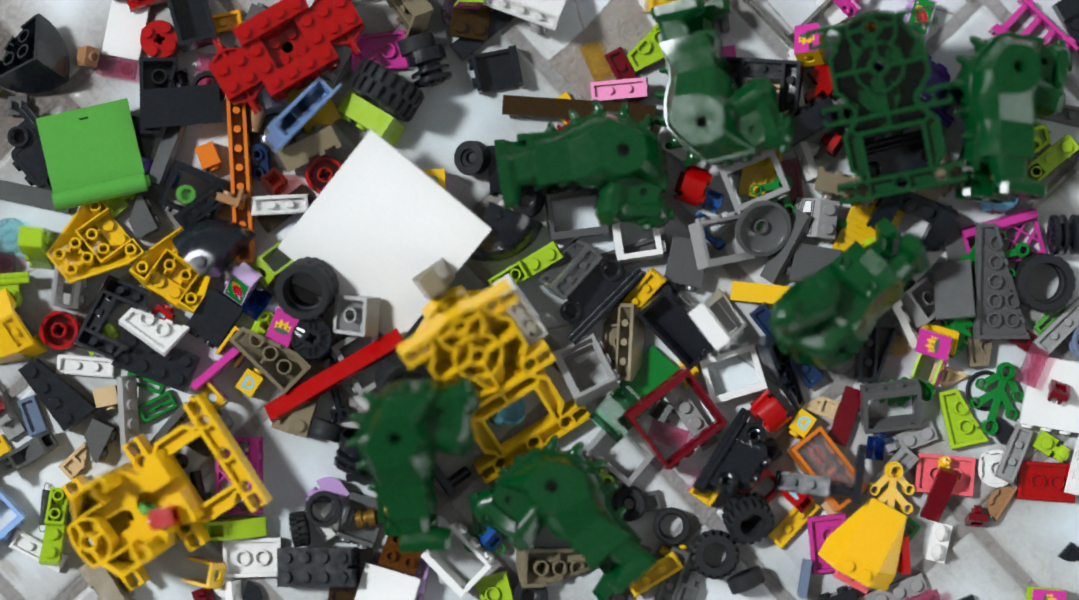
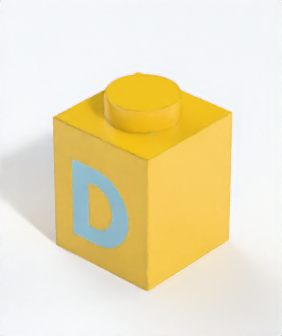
[235,367,266,398]
[786,408,817,439]

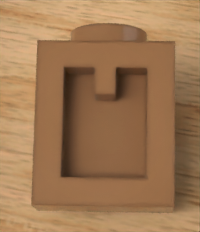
[75,45,101,68]
[215,188,247,208]

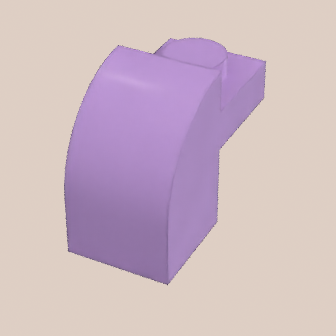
[305,477,351,506]

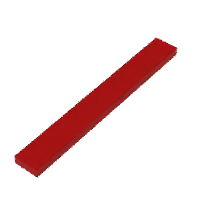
[264,328,404,423]

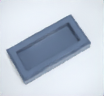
[17,395,49,437]
[797,558,812,599]

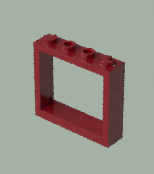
[623,366,728,470]

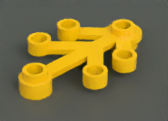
[867,461,915,514]

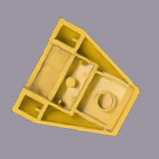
[818,497,907,591]

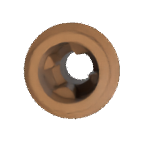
[248,105,267,134]

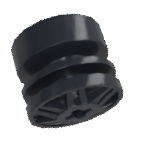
[405,45,453,88]
[1046,214,1079,255]
[291,318,335,359]
[334,428,370,476]

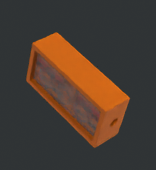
[786,426,867,511]

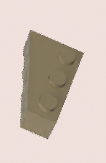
[386,0,434,38]

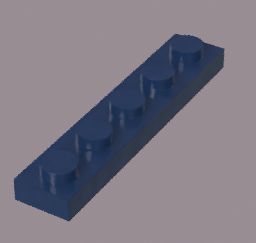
[749,302,825,389]

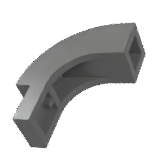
[0,429,60,479]

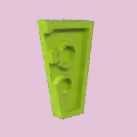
[626,24,664,73]
[937,389,988,449]
[469,570,514,600]

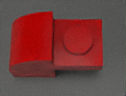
[804,62,833,104]

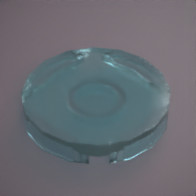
[0,218,25,255]

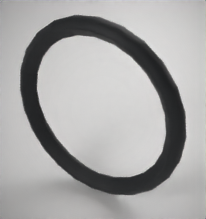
[966,370,1006,411]

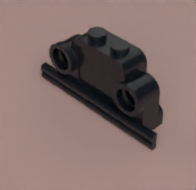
[7,103,52,191]
[865,124,945,187]
[560,259,646,345]
[692,408,770,497]

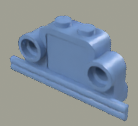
[264,76,342,152]

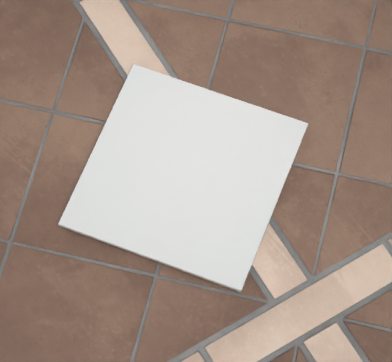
[277,129,492,338]

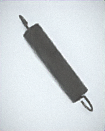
[39,483,50,532]

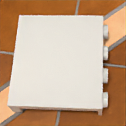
[483,0,567,30]
[1016,353,1079,436]

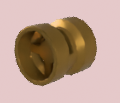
[355,507,378,529]

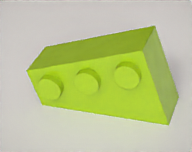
[337,91,406,147]
[18,226,58,270]

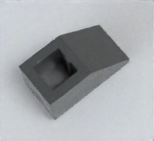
[129,194,161,240]
[84,418,117,463]

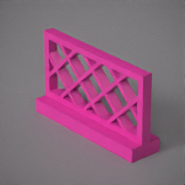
[959,208,1046,264]
[215,437,263,515]

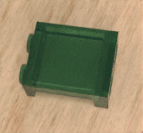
[589,381,649,443]

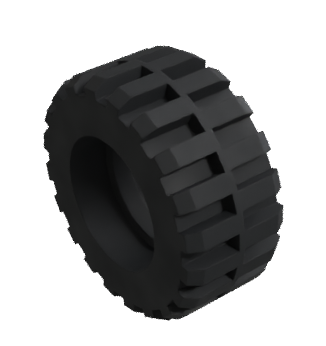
[348,58,424,122]

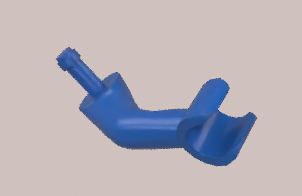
[695,212,726,251]

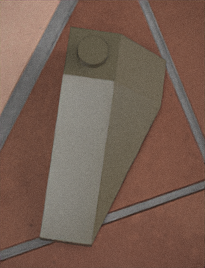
[229,326,312,394]
[271,359,325,438]
[516,547,590,588]

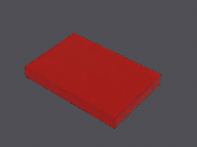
[1016,460,1075,503]

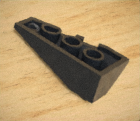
[755,334,805,410]

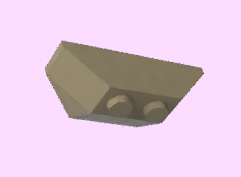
[603,303,645,381]

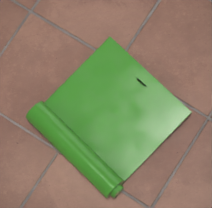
[36,98,151,212]

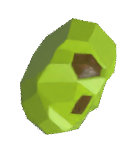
[250,310,274,337]

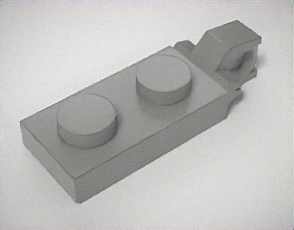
[884,421,939,452]

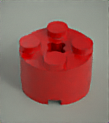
[140,20,181,57]
[305,156,342,194]
[673,165,712,206]
[39,311,82,350]
[749,389,793,433]

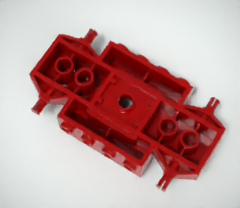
[209,0,365,114]

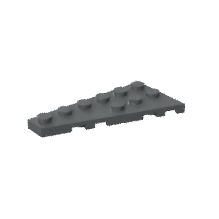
[973,223,1030,339]

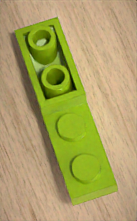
[1027,133,1079,181]
[487,241,564,287]
[39,487,70,566]
[188,516,268,541]

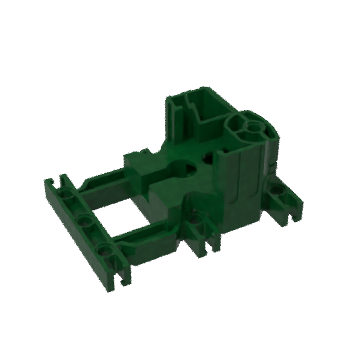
[806,4,968,205]

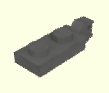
[675,569,700,600]

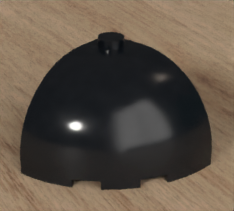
[0,13,70,94]
[470,201,544,262]
[172,219,256,278]

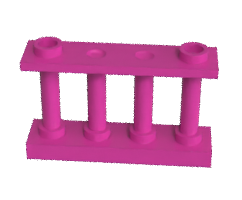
[988,0,1079,53]

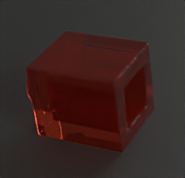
[260,166,289,195]

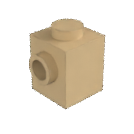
[92,385,118,410]

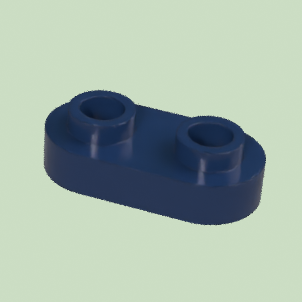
[250,142,272,181]

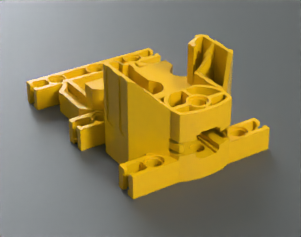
[396,278,592,484]
[61,393,273,593]

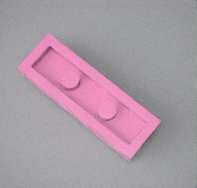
[590,77,649,101]

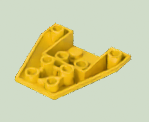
[46,201,145,284]
[129,227,210,313]
[0,288,47,364]

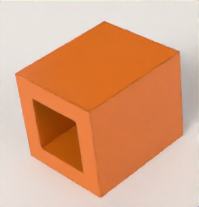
[194,141,223,172]

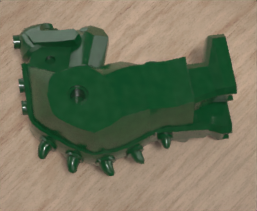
[651,0,794,167]
[950,32,1072,204]
[494,100,674,231]
[767,217,930,370]
[346,377,480,553]
[468,435,657,600]

